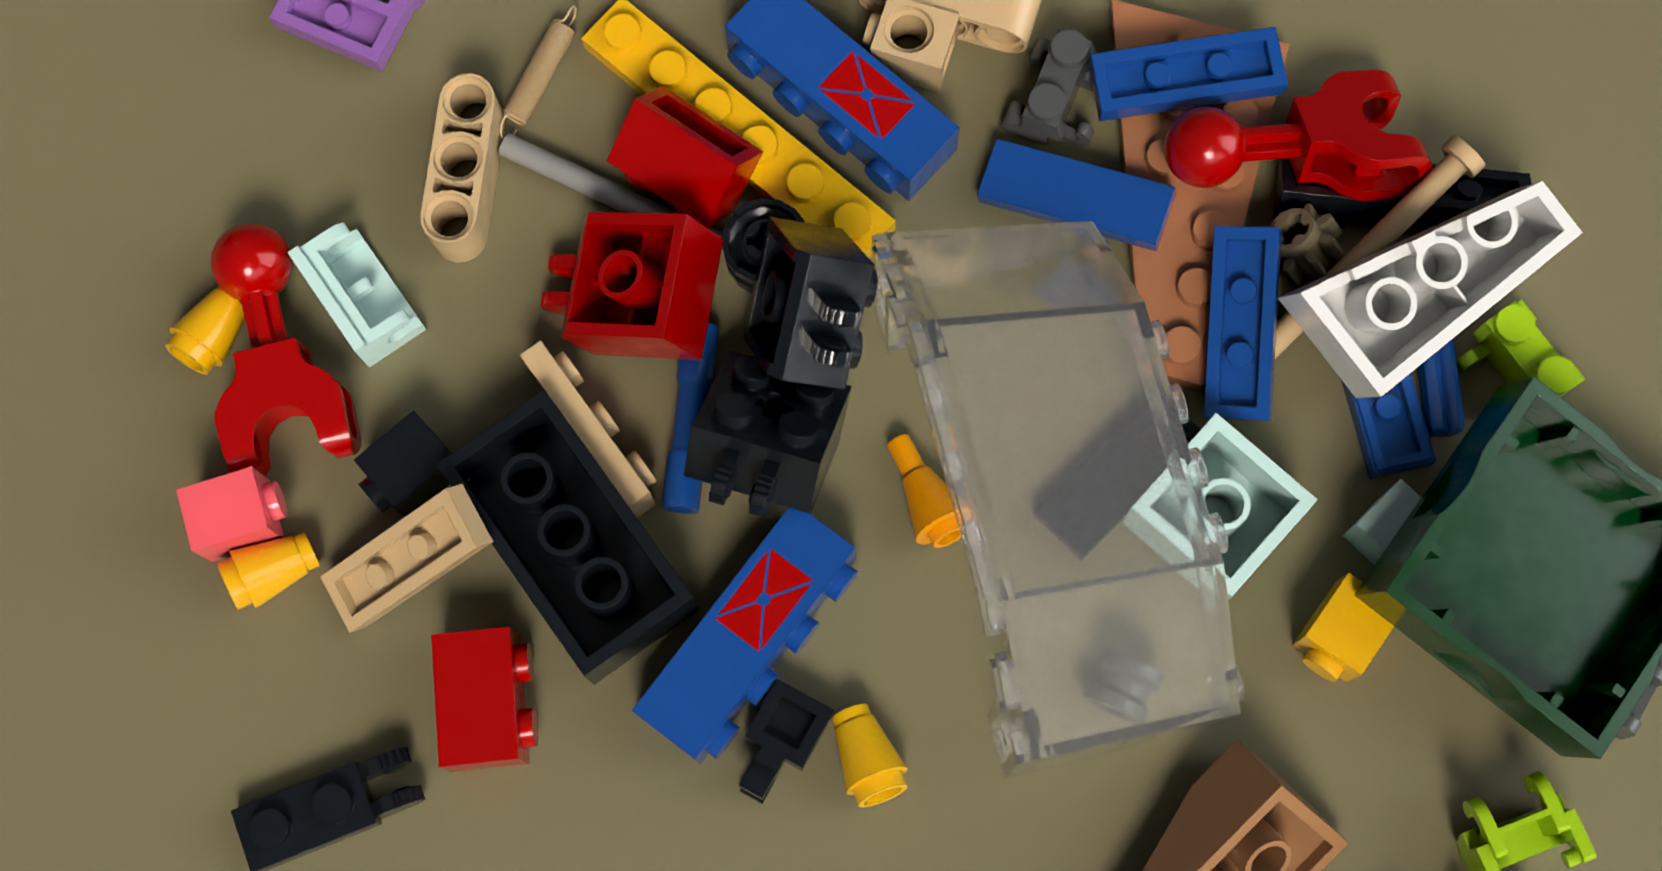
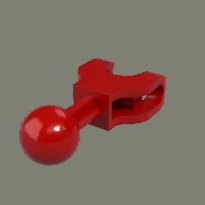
[1164,70,1432,201]
[210,223,361,476]

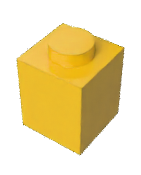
[1292,572,1394,683]

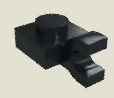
[739,679,834,805]

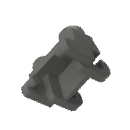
[1002,29,1096,146]

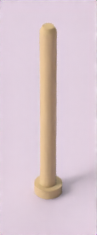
[1275,135,1486,359]

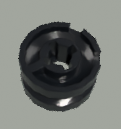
[722,198,805,293]

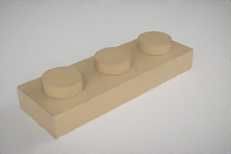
[520,340,656,518]
[320,484,493,633]

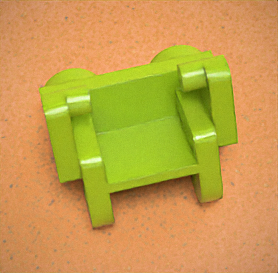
[1457,299,1586,397]
[1456,771,1597,871]

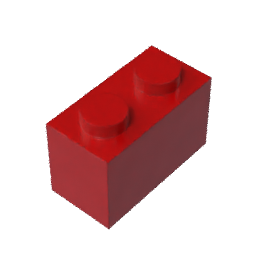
[606,86,763,228]
[431,626,538,772]

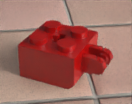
[540,212,723,360]

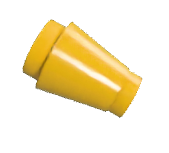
[165,286,245,375]
[216,532,320,610]
[832,703,908,808]

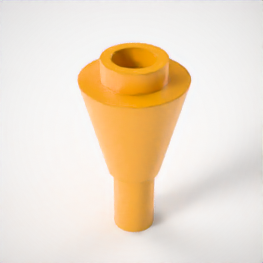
[887,434,973,548]

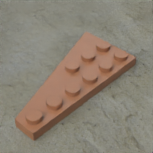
[1109,0,1290,392]

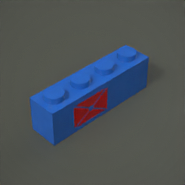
[724,0,960,201]
[632,508,859,764]

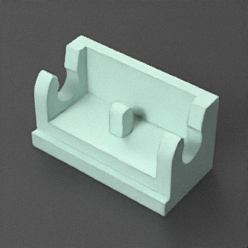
[287,222,427,368]

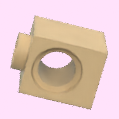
[862,0,960,93]

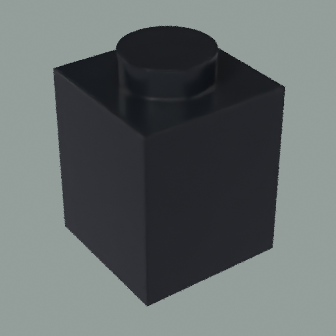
[354,410,451,517]

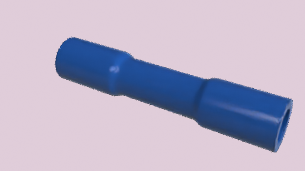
[661,323,719,514]

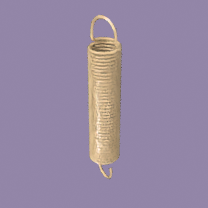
[499,5,577,139]

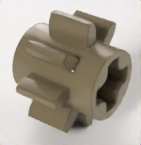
[1270,203,1345,286]

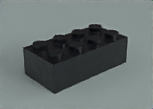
[436,390,700,685]

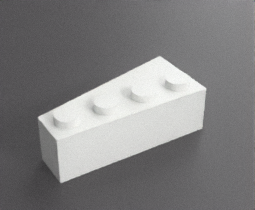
[1278,181,1583,398]

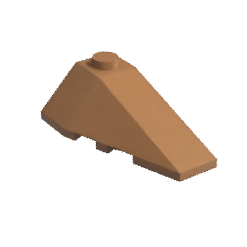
[1142,739,1349,871]

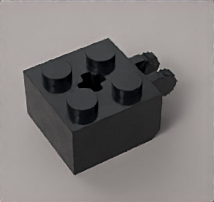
[743,217,878,389]
[684,350,852,517]

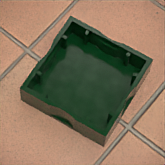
[1354,376,1662,759]

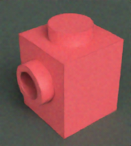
[176,466,288,562]

